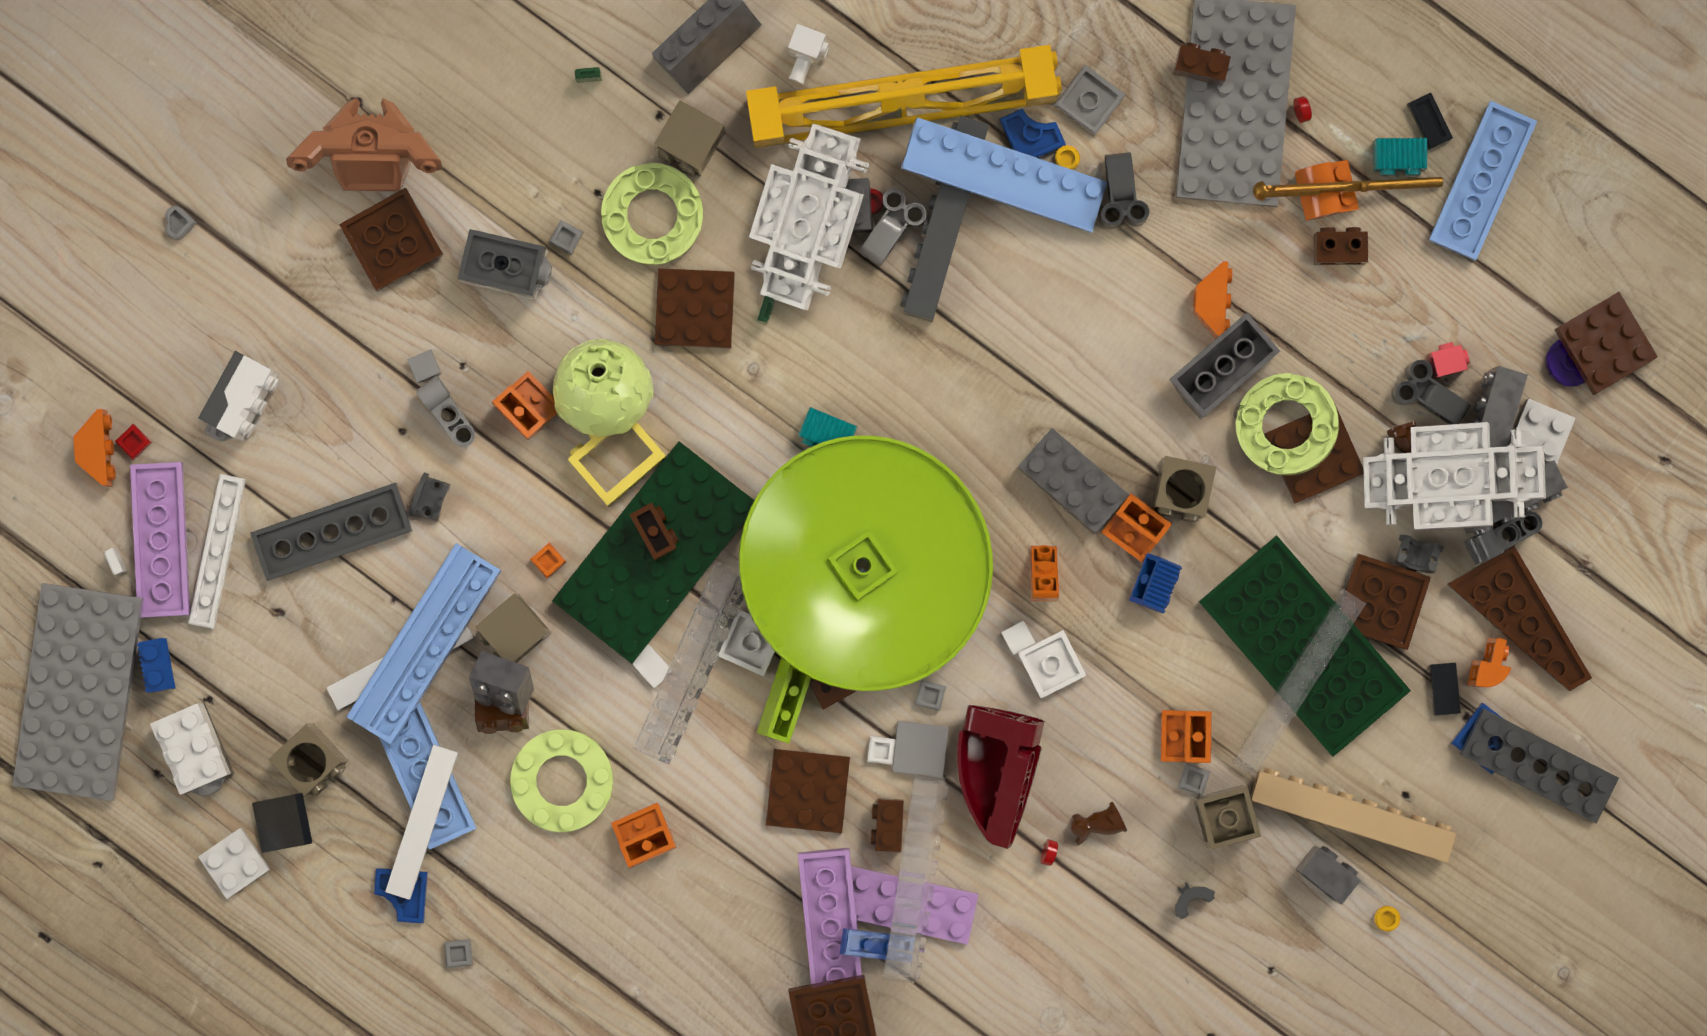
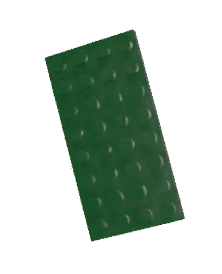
[552,441,754,664]
[1199,535,1411,757]

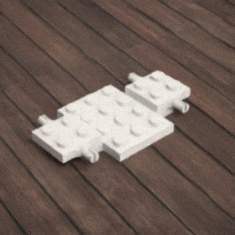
[749,124,869,310]
[1363,422,1546,530]

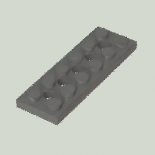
[250,483,413,581]
[1460,709,1619,824]

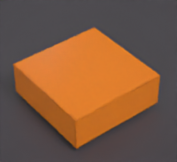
[530,543,566,579]

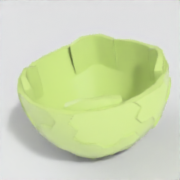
[553,339,654,437]

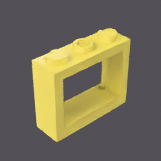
[568,423,667,507]

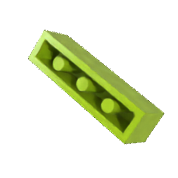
[756,658,811,744]

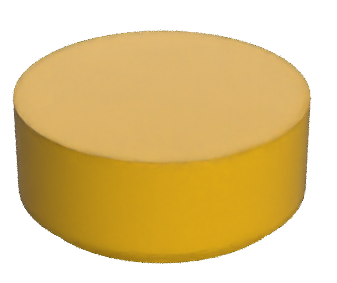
[1054,145,1080,170]
[1374,905,1400,932]

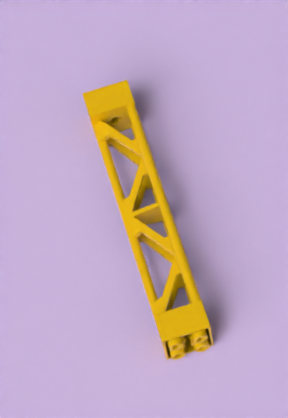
[746,45,1062,148]

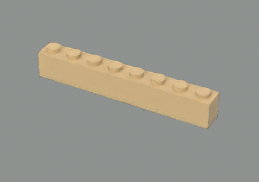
[1250,767,1457,863]

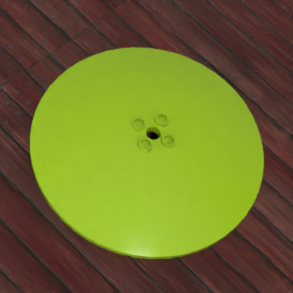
[739,436,993,691]

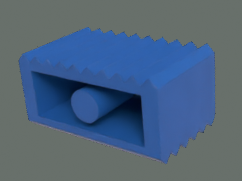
[1129,553,1182,614]
[137,638,175,693]

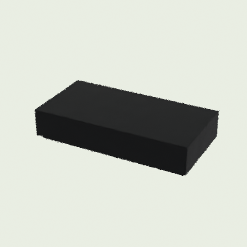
[1407,93,1453,150]
[1429,662,1461,716]

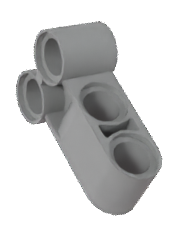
[859,188,926,267]
[416,376,475,447]

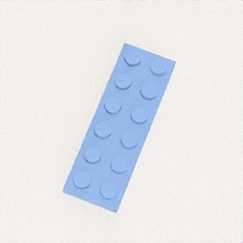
[1428,101,1537,261]
[380,702,477,850]

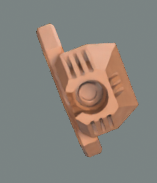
[286,98,442,191]

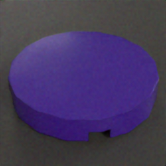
[1546,339,1585,387]

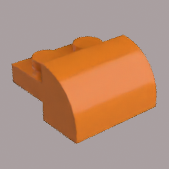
[1295,160,1359,221]
[492,371,557,440]
[1101,493,1172,562]
[1467,638,1511,687]
[1161,710,1212,763]
[611,802,677,869]

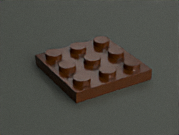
[339,187,444,292]
[655,268,735,349]
[1554,292,1658,395]
[1264,403,1364,504]
[1340,553,1431,650]
[766,749,850,833]
[788,975,877,1036]

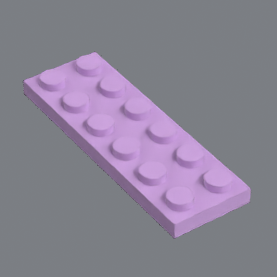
[130,462,190,618]
[798,848,862,984]
[851,866,978,944]

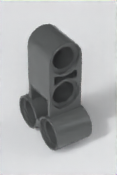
[1100,152,1150,229]
[1392,360,1471,425]
[1464,511,1543,565]

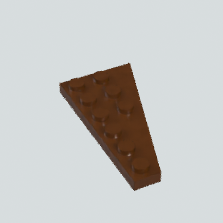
[1447,546,1592,691]

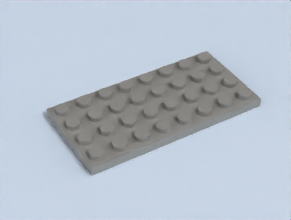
[1176,0,1296,207]
[12,583,144,801]

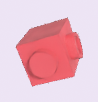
[1428,342,1470,379]

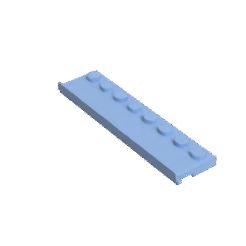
[901,117,1107,233]
[347,543,501,745]

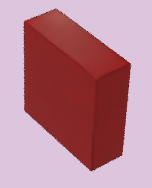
[115,424,152,460]

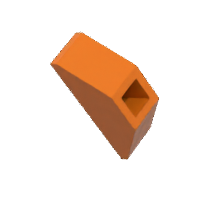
[1193,261,1232,339]
[73,409,116,487]
[1030,545,1059,602]

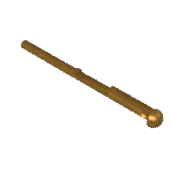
[1253,177,1443,201]

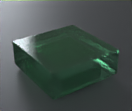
[574,67,602,83]
[757,296,775,325]

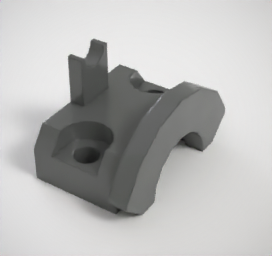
[410,472,451,521]
[1396,535,1444,574]
[1175,882,1215,919]

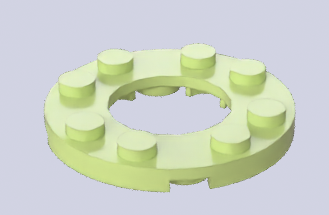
[601,163,703,265]
[1236,373,1339,476]
[510,729,613,832]

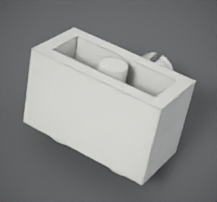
[788,24,829,85]

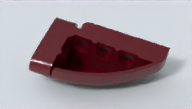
[957,705,1045,849]

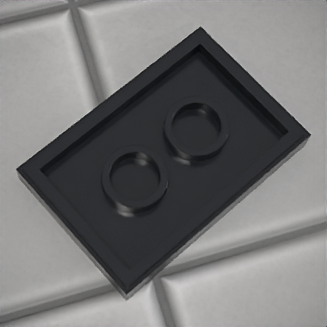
[252,793,312,853]

